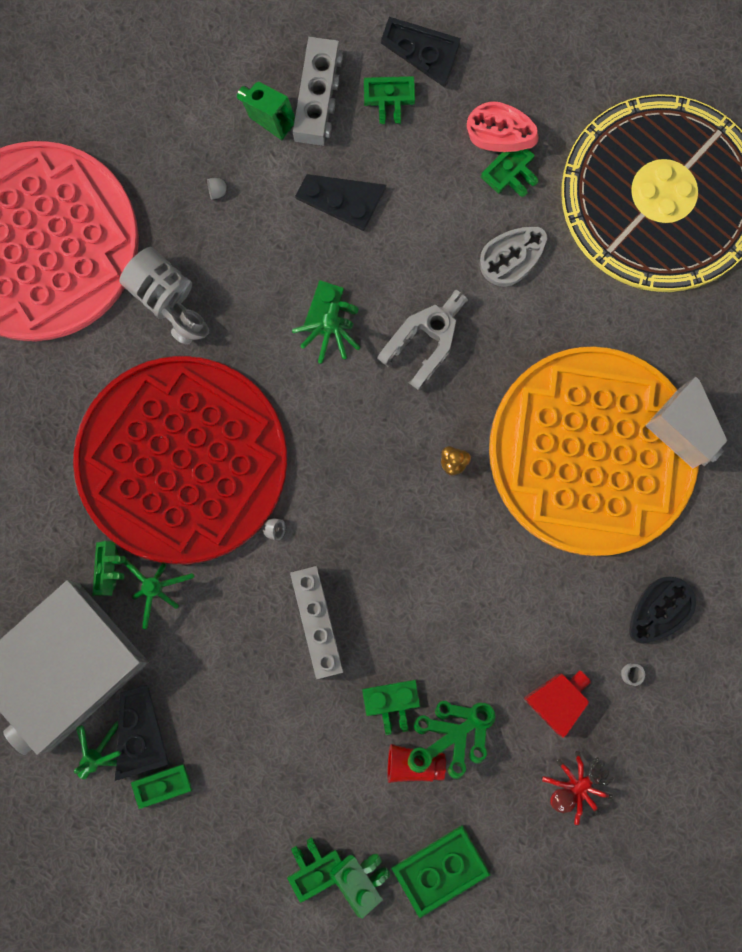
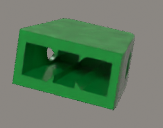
[237,82,295,141]

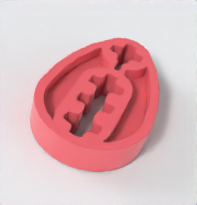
[467,102,539,152]

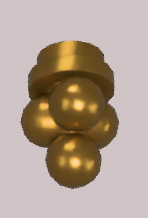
[441,446,471,476]

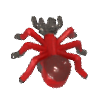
[541,751,614,826]

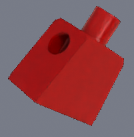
[524,670,591,738]

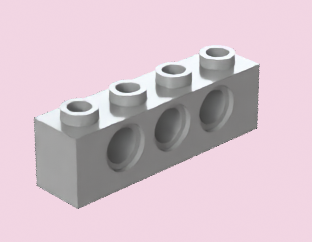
[293,37,343,146]
[290,566,344,679]

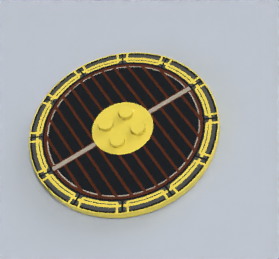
[562,95,742,292]

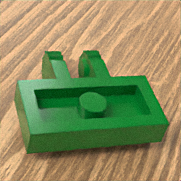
[364,76,415,124]
[481,149,538,197]
[304,280,359,336]
[92,541,126,596]
[362,680,420,735]
[287,837,342,903]
[329,854,390,919]

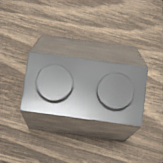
[645,377,727,468]

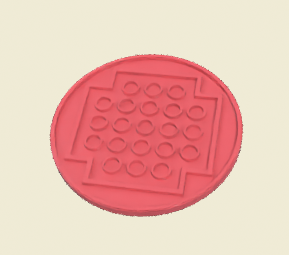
[0,141,139,341]

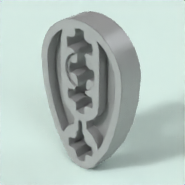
[479,227,547,287]

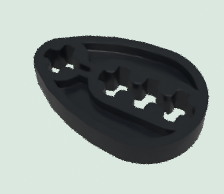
[629,577,696,644]

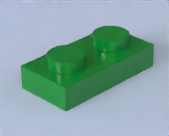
[131,764,193,809]

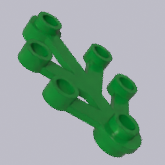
[408,701,496,779]

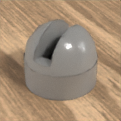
[207,178,227,200]
[263,518,286,541]
[621,663,645,686]

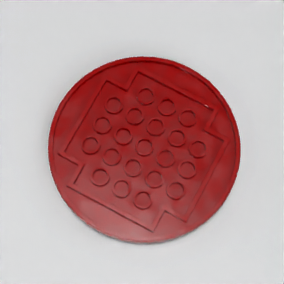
[73,356,287,565]

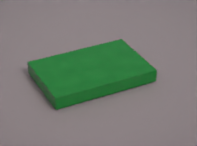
[391,825,491,918]

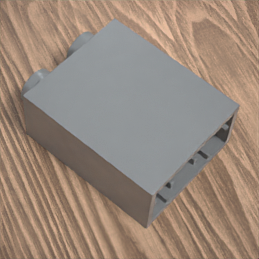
[0,580,149,755]

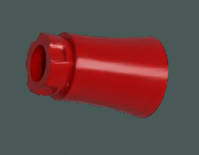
[387,744,446,783]

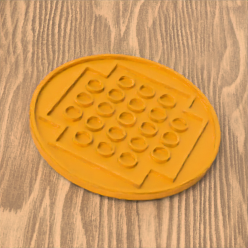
[489,347,699,556]

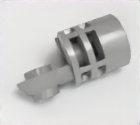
[119,247,209,344]

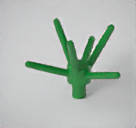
[292,303,360,364]
[124,559,195,630]
[74,721,121,779]

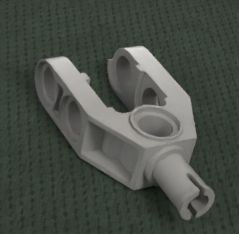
[377,290,468,391]

